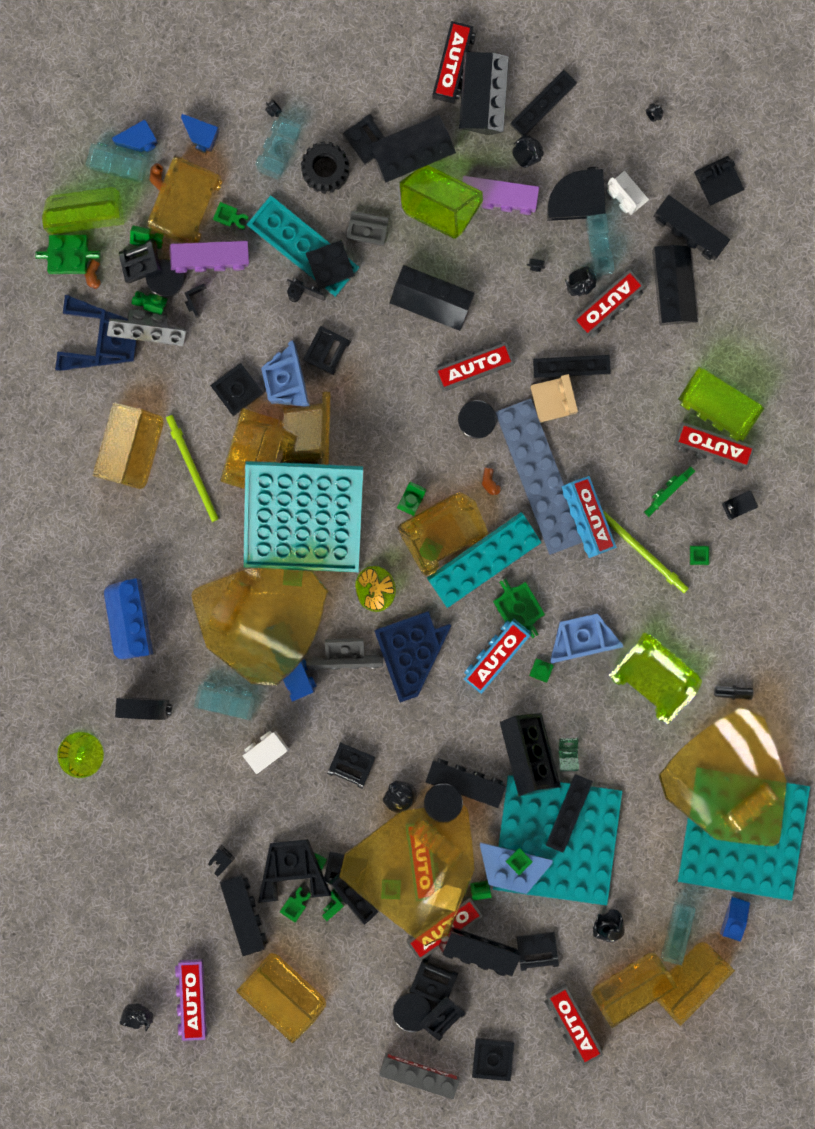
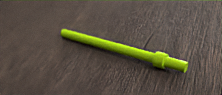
[166,415,219,522]
[603,511,689,593]

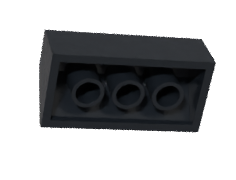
[459,52,509,135]
[368,114,456,183]
[652,245,698,326]
[389,265,475,331]
[500,713,561,796]

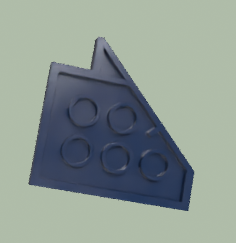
[374,611,451,703]

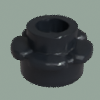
[265,100,282,118]
[646,103,663,122]
[527,258,545,272]

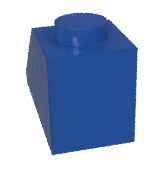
[181,114,219,153]
[112,120,158,152]
[720,896,750,942]

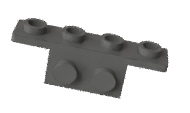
[107,310,186,346]
[306,638,383,670]

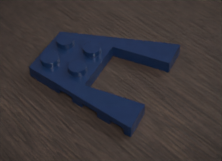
[55,295,137,371]

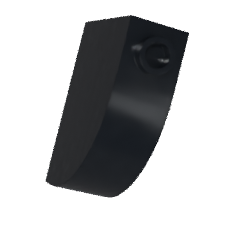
[547,167,606,221]
[115,696,172,720]

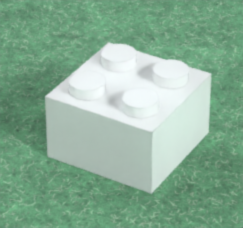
[243,731,289,774]

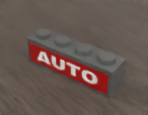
[571,269,645,339]
[434,341,514,392]
[673,422,755,472]
[407,896,483,961]
[544,984,604,1066]
[379,1053,459,1099]

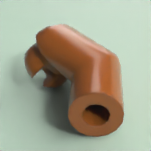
[149,163,168,193]
[84,259,101,289]
[482,468,501,495]

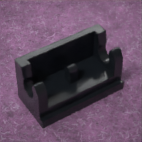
[208,845,235,877]

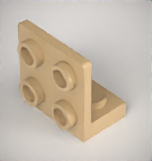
[530,374,578,423]

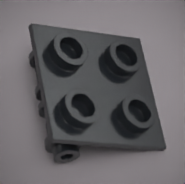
[694,156,745,206]
[287,278,325,302]

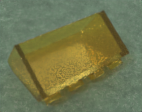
[92,402,163,489]
[653,942,735,1026]
[236,953,326,1043]
[591,953,677,1028]

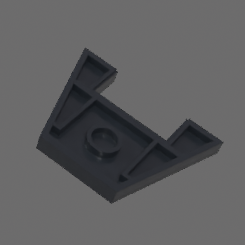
[258,839,332,903]

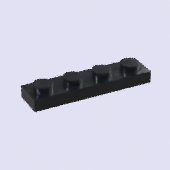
[510,70,577,136]
[533,355,611,378]
[545,774,593,853]

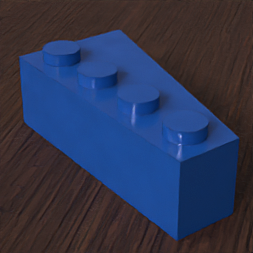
[263,621,317,702]

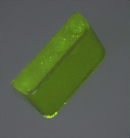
[399,165,483,239]
[42,187,124,235]
[678,367,765,442]

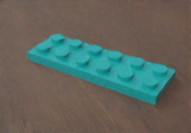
[246,195,360,298]
[427,512,541,608]

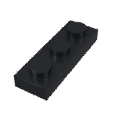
[329,870,378,925]

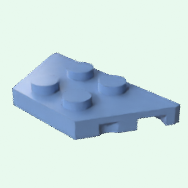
[261,340,310,407]
[550,614,623,663]
[480,842,553,894]

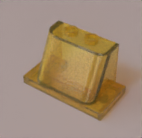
[279,392,330,465]
[219,408,285,489]

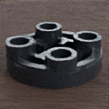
[146,258,185,297]
[458,400,496,439]
[424,783,463,823]
[393,992,431,1032]

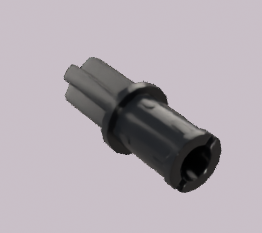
[714,685,753,700]

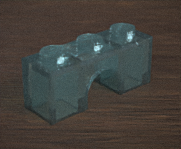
[255,116,302,181]
[585,213,614,276]

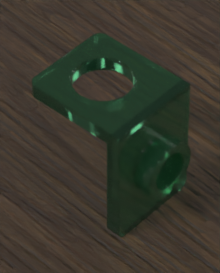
[558,738,579,771]

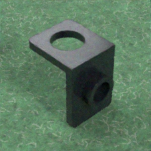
[184,284,207,318]
[722,491,758,520]

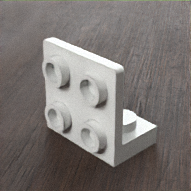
[607,171,649,215]

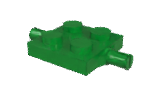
[35,235,101,274]
[644,466,696,517]
[493,578,545,638]

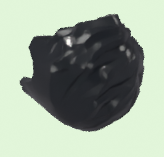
[512,135,544,168]
[565,266,597,297]
[383,781,417,813]
[593,909,625,942]
[120,1004,154,1031]

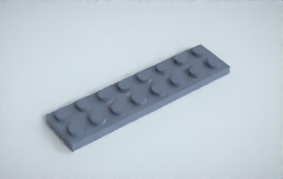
[495,399,582,555]

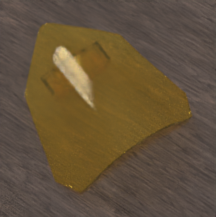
[191,568,328,686]
[658,707,786,846]
[339,805,474,946]

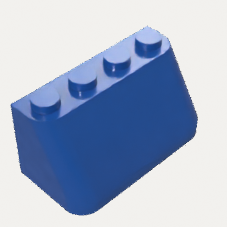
[104,578,153,660]

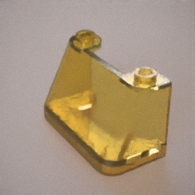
[147,155,223,243]
[397,493,489,576]

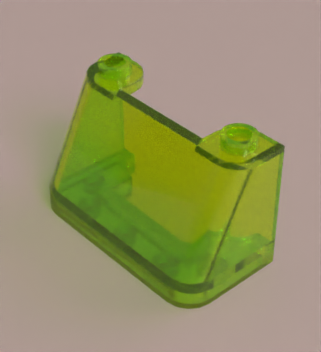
[609,633,702,724]

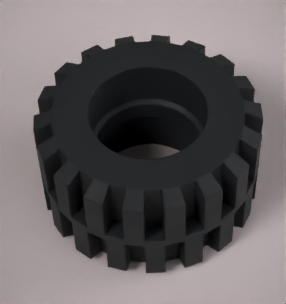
[301,141,349,194]

